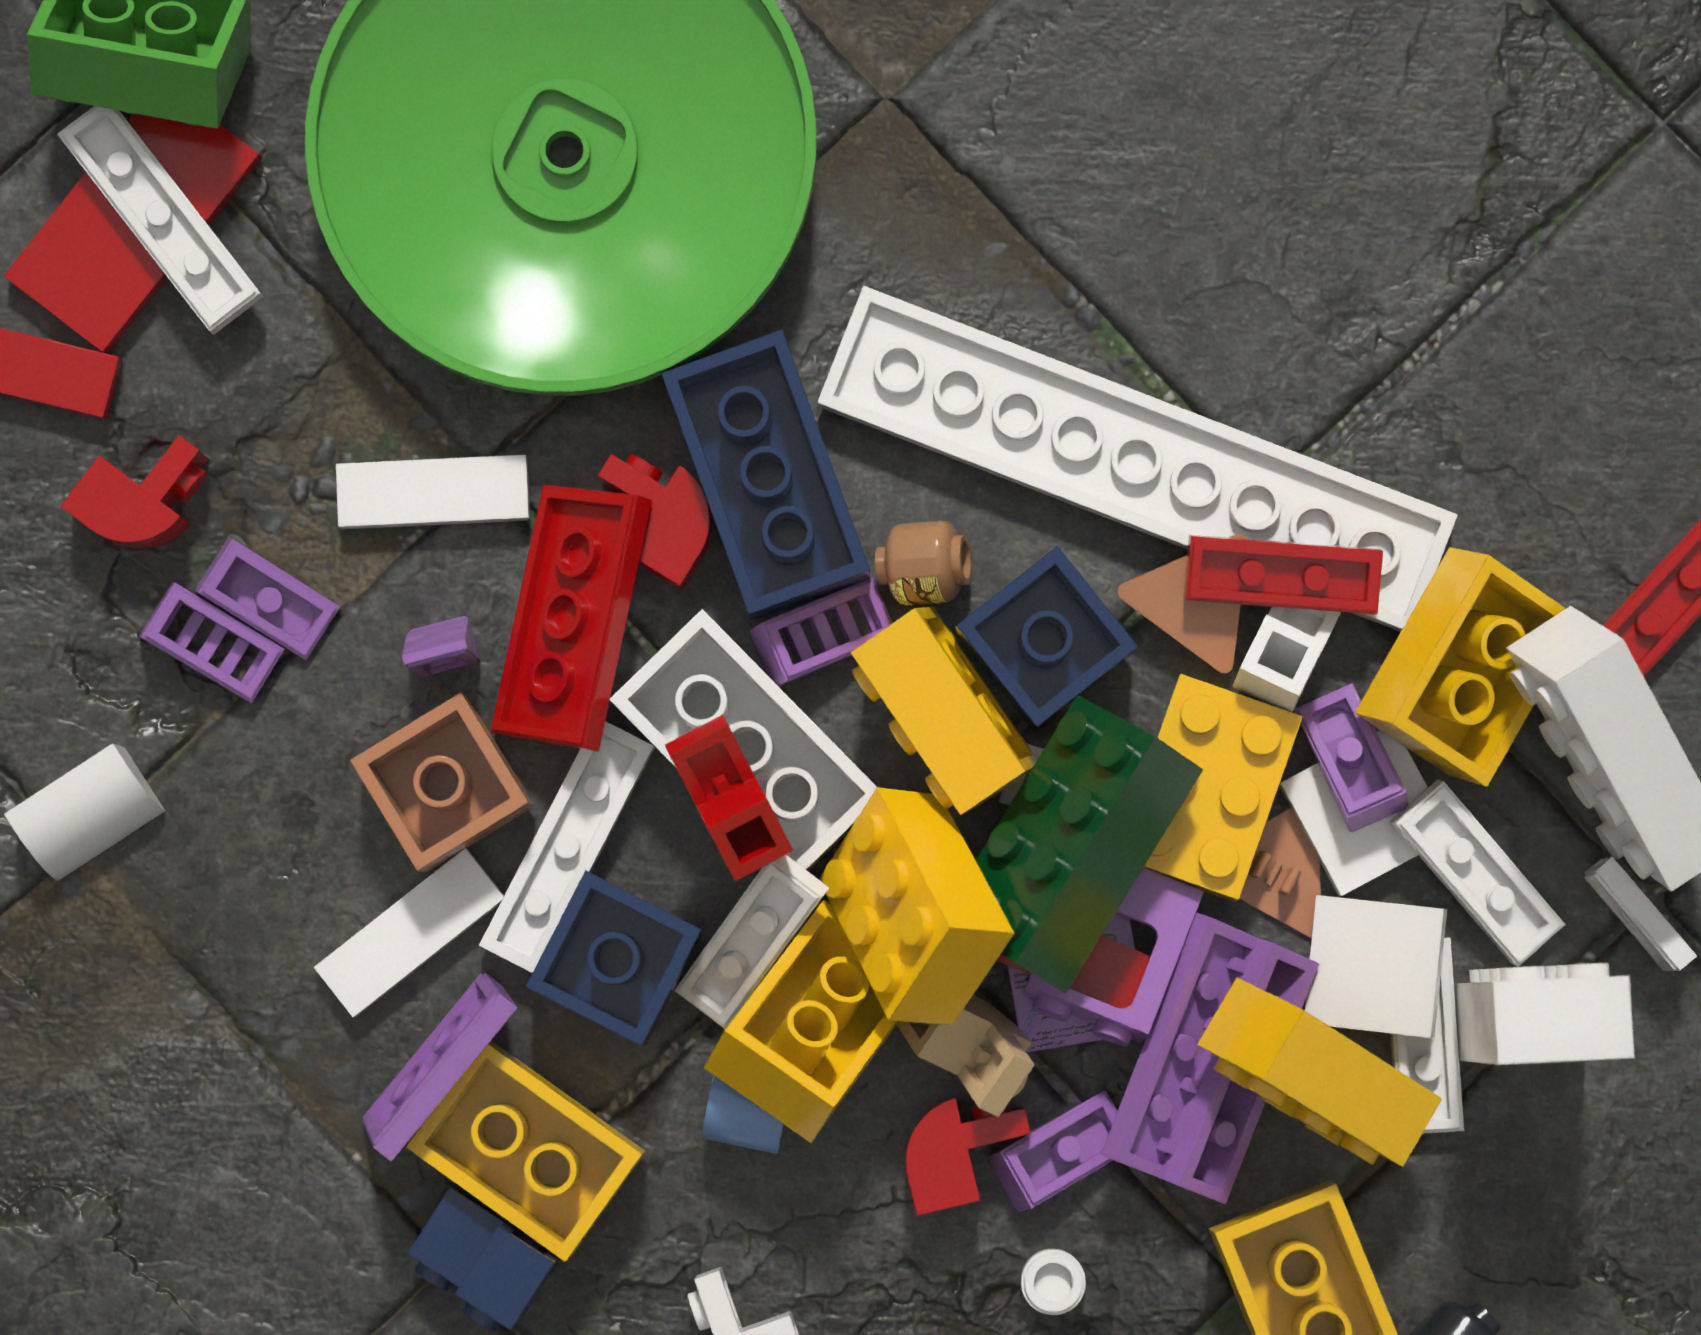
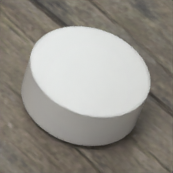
[1020,1249,1086,1315]

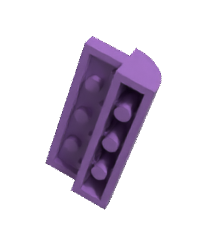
[1101,913,1319,1204]

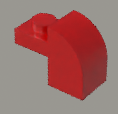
[60,435,209,549]
[598,454,712,592]
[665,715,794,881]
[905,1097,1031,1216]

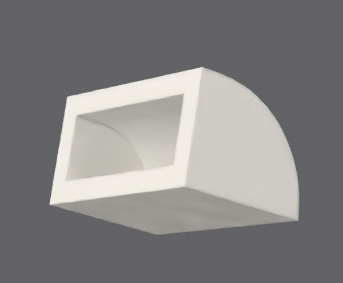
[4,743,165,881]

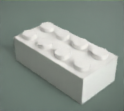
[1506,606,1701,892]
[610,609,877,871]
[1454,963,1635,1065]

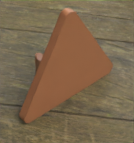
[1117,533,1247,673]
[1239,807,1321,938]

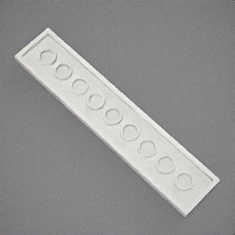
[817,286,1458,632]

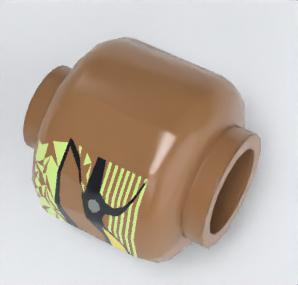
[875,520,972,605]

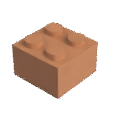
[350,692,534,873]

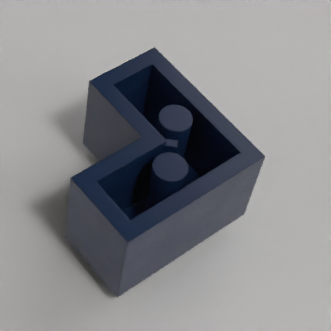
[407,1184,561,1332]

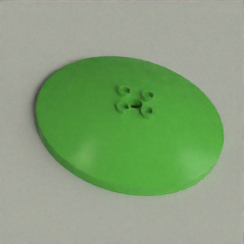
[305,0,817,396]

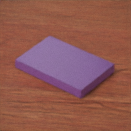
[362,972,517,1161]

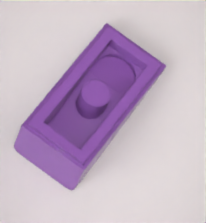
[195,537,340,660]
[402,616,480,678]
[1294,683,1408,832]
[988,1090,1117,1212]

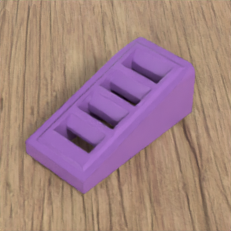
[750,577,893,687]
[139,582,284,703]

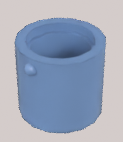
[701,1075,784,1154]

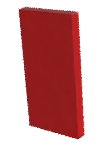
[4,113,262,354]
[490,485,652,752]

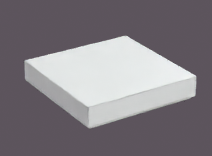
[1279,730,1428,896]
[1305,895,1447,1038]

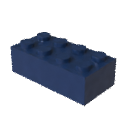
[661,330,870,621]

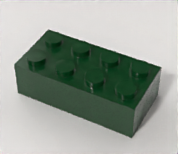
[976,695,1204,994]

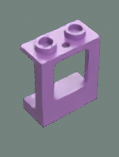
[1022,867,1204,1047]

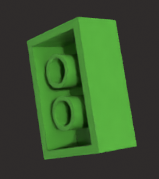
[27,0,251,129]

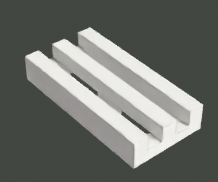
[1584,856,1697,971]

